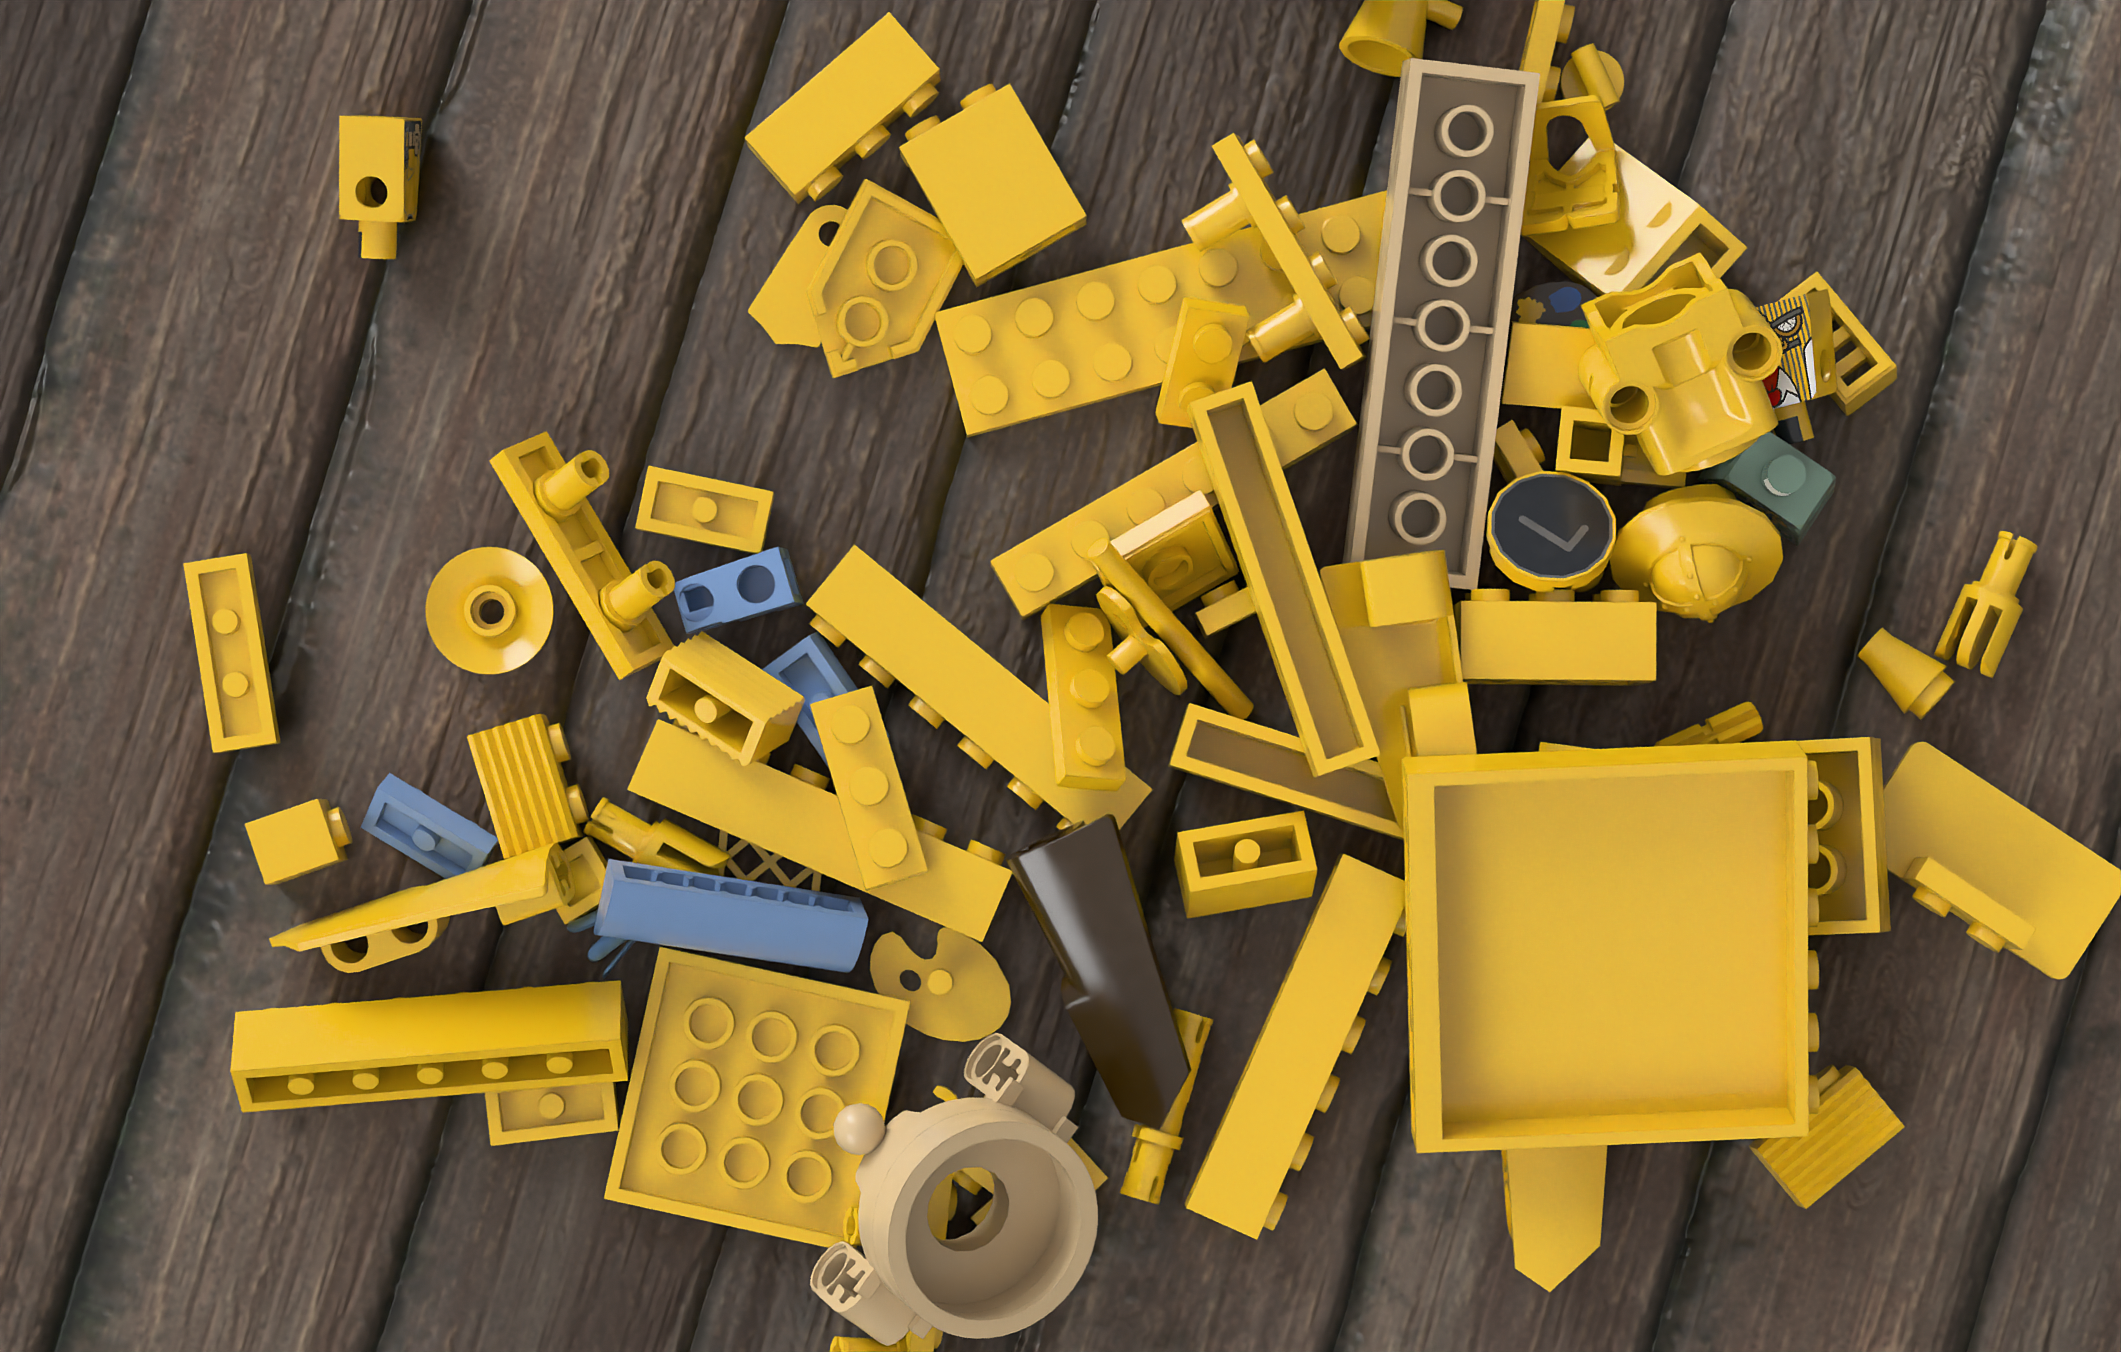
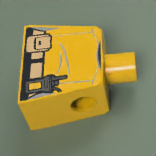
[339,115,422,259]

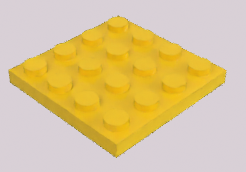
[604,946,911,1249]

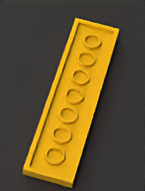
[934,190,1387,438]

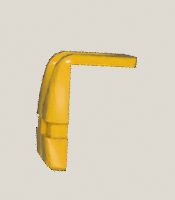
[1521,95,1620,236]

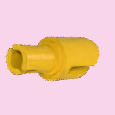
[1934,531,2038,678]
[583,797,731,876]

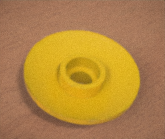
[425,547,554,675]

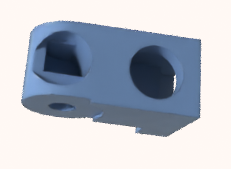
[674,547,804,634]

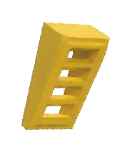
[1777,272,1897,416]

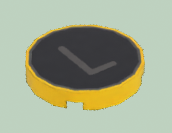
[1486,471,1616,592]

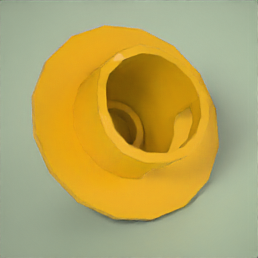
[1610,484,1783,623]

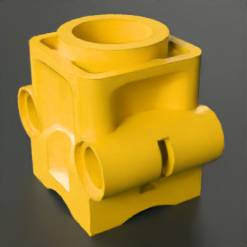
[1578,253,1783,475]

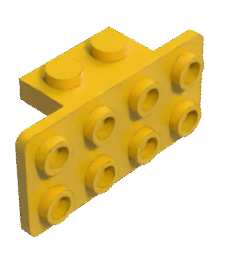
[1883,742,2121,979]

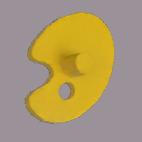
[1096,586,1187,695]
[870,927,1011,1042]

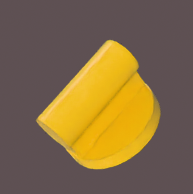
[1560,43,1624,111]

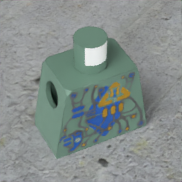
[1697,432,1836,546]

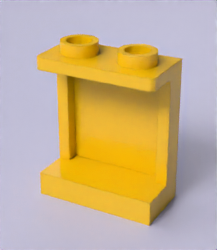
[899,84,1087,287]

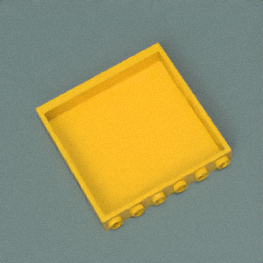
[1402,740,1819,1153]

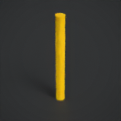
[1087,538,1254,720]

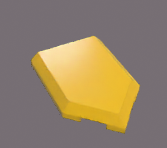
[806,179,964,378]

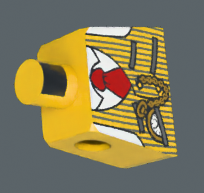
[1756,289,1837,444]

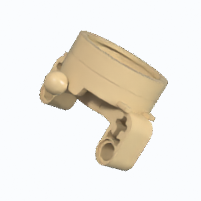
[810,1033,1098,1346]

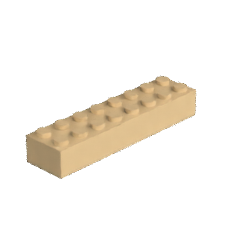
[1342,58,1540,590]

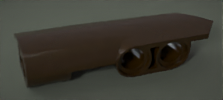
[1006,814,1191,1129]

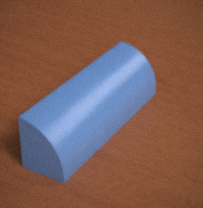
[594,859,868,973]

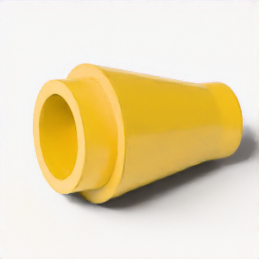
[1857,627,1955,720]

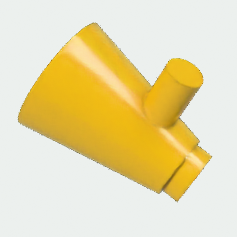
[1339,0,1463,77]

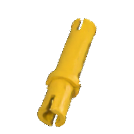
[1120,1008,1213,1205]

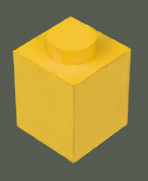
[245,799,352,885]

